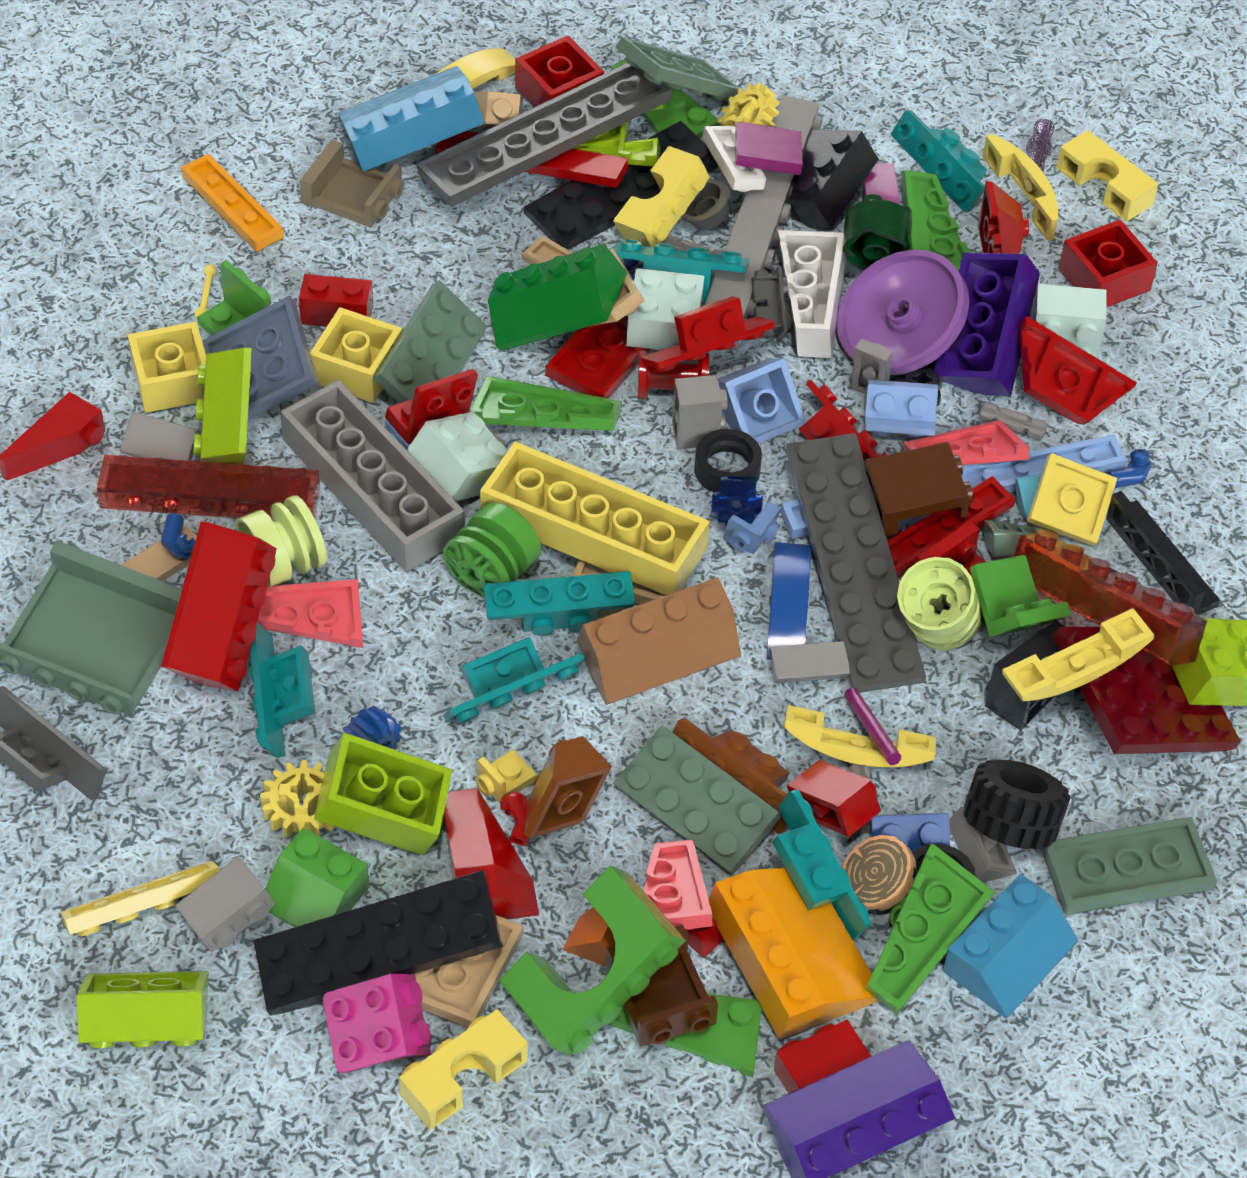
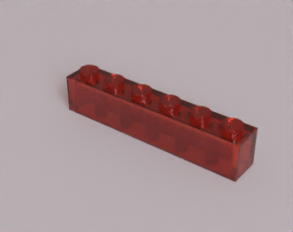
[97,455,320,519]
[1015,529,1207,666]

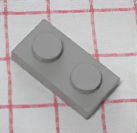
[851,338,892,395]

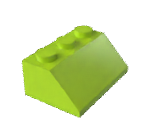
[193,348,252,468]
[77,971,209,1048]

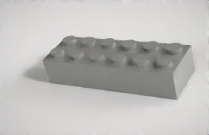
[280,380,465,572]

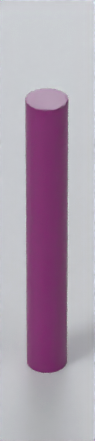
[844,687,901,765]

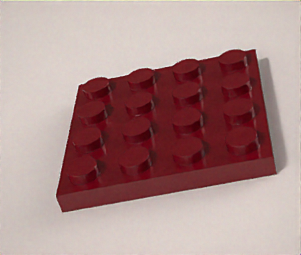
[1053,626,1241,754]

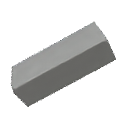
[120,413,198,471]
[770,641,850,683]
[949,807,1017,882]

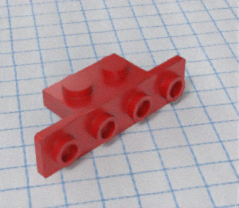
[642,296,775,371]
[799,380,887,461]

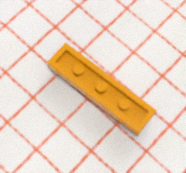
[181,153,284,252]

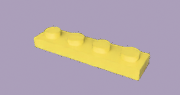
[60,861,220,936]

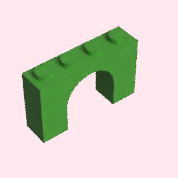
[499,865,686,1055]

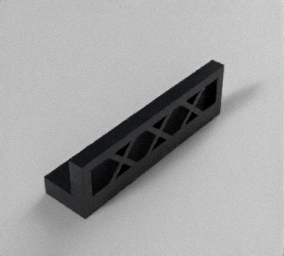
[1106,491,1220,618]

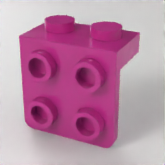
[323,974,431,1073]

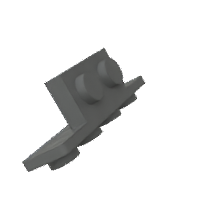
[0,686,106,800]

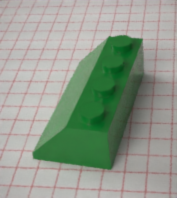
[488,244,627,350]

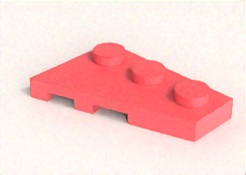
[903,420,1030,465]
[258,579,363,648]
[643,839,712,930]

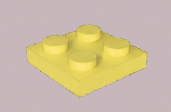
[1027,453,1117,546]

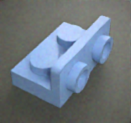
[864,379,938,439]

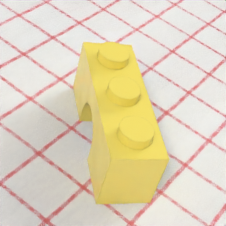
[1056,130,1158,222]
[613,146,710,247]
[399,1009,528,1130]

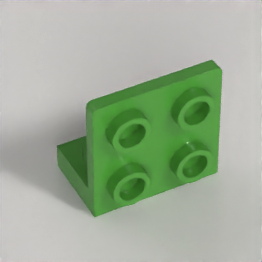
[197,260,271,336]
[970,555,1072,637]

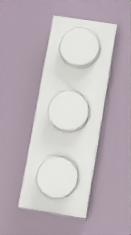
[702,126,766,192]

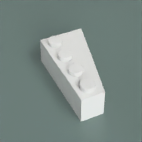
[778,230,847,358]

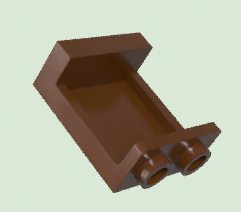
[865,442,973,536]
[606,924,718,1047]

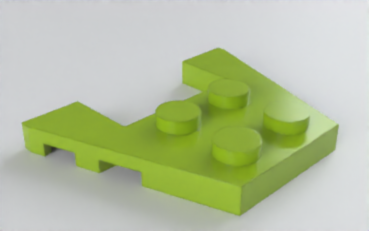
[573,104,663,166]

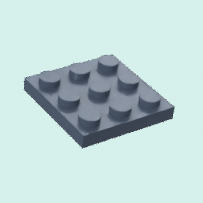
[202,296,319,420]

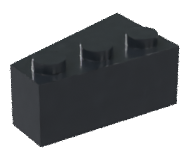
[789,130,879,229]
[985,620,1066,731]

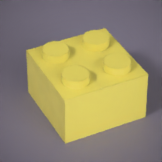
[310,307,402,403]
[128,321,206,413]

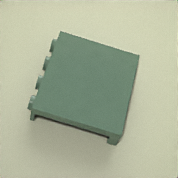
[0,541,182,716]

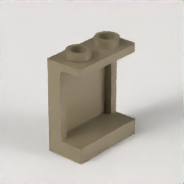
[300,140,405,228]

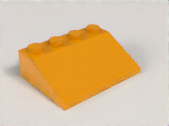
[708,868,879,1040]

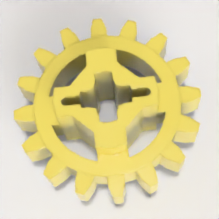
[717,82,780,127]
[260,760,334,838]

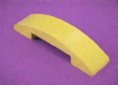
[436,48,515,89]
[982,134,1058,241]
[1002,608,1154,701]
[784,705,936,767]

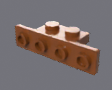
[672,718,790,834]

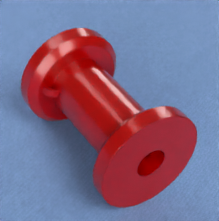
[638,351,709,399]

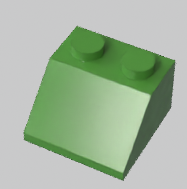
[265,827,369,927]

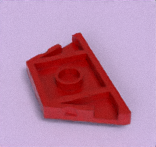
[1019,316,1137,425]

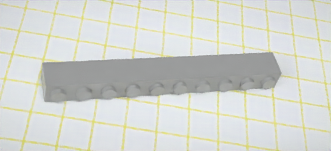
[705,95,823,350]

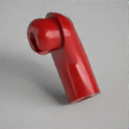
[500,791,529,847]

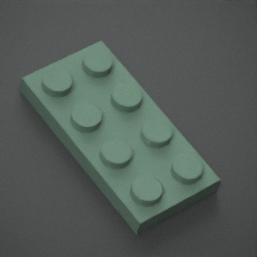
[616,36,739,102]
[373,280,488,403]
[613,725,781,875]
[1042,817,1217,915]

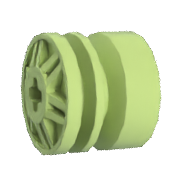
[236,495,327,587]
[897,557,983,651]

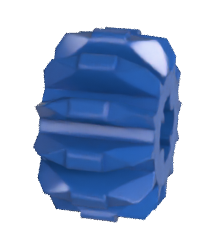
[338,706,401,750]

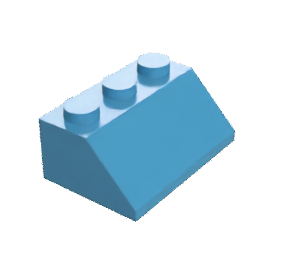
[943,873,1078,1019]

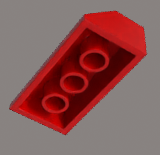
[161,521,277,692]

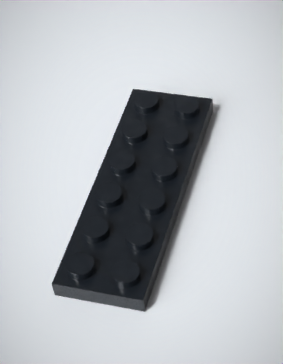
[524,120,719,250]
[253,870,503,1016]

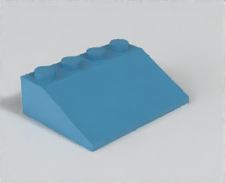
[338,66,485,172]

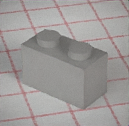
[672,375,727,450]
[175,856,276,953]

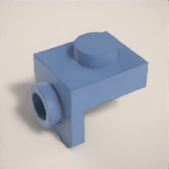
[723,501,781,555]

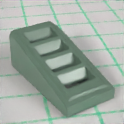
[984,520,1064,558]

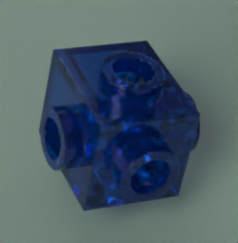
[711,475,763,528]

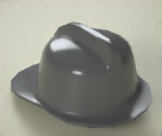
[680,178,730,230]

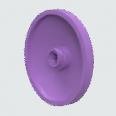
[837,250,969,375]

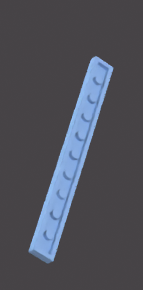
[781,434,1127,539]

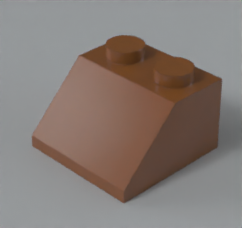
[524,736,612,839]

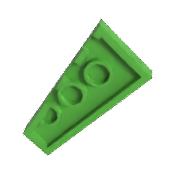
[611,58,719,138]
[901,170,970,271]
[470,376,622,431]
[865,843,995,1014]
[602,979,762,1078]

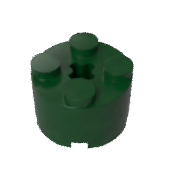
[842,194,912,270]

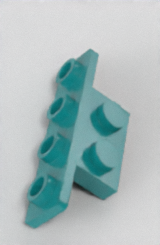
[891,110,987,212]
[613,239,749,302]
[484,571,635,635]
[249,622,315,758]
[443,637,586,724]
[772,789,871,941]

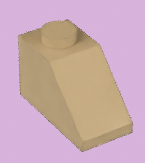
[474,91,523,129]

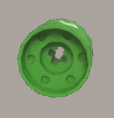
[443,502,541,598]

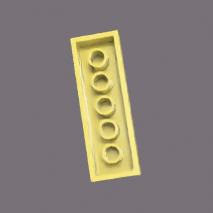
[480,441,710,595]

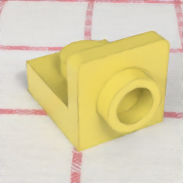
[475,749,537,804]

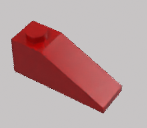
[0,391,105,481]

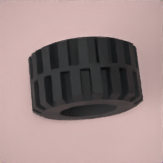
[963,759,1070,849]

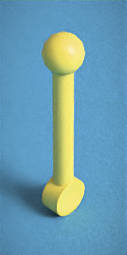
[194,264,217,318]

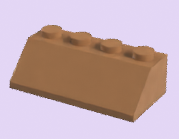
[576,577,741,705]

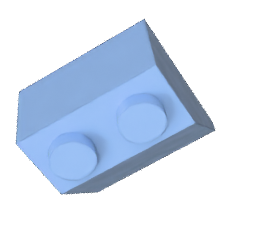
[718,358,806,444]

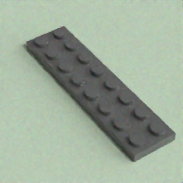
[416,63,672,207]
[786,433,926,693]

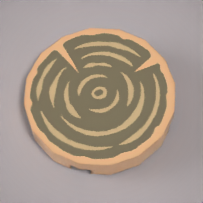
[842,835,916,911]

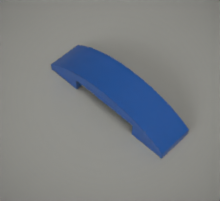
[767,542,811,660]

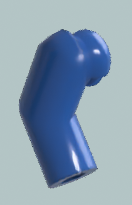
[1108,449,1152,488]
[161,513,195,559]

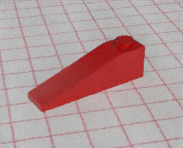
[978,181,1029,254]
[443,788,539,920]

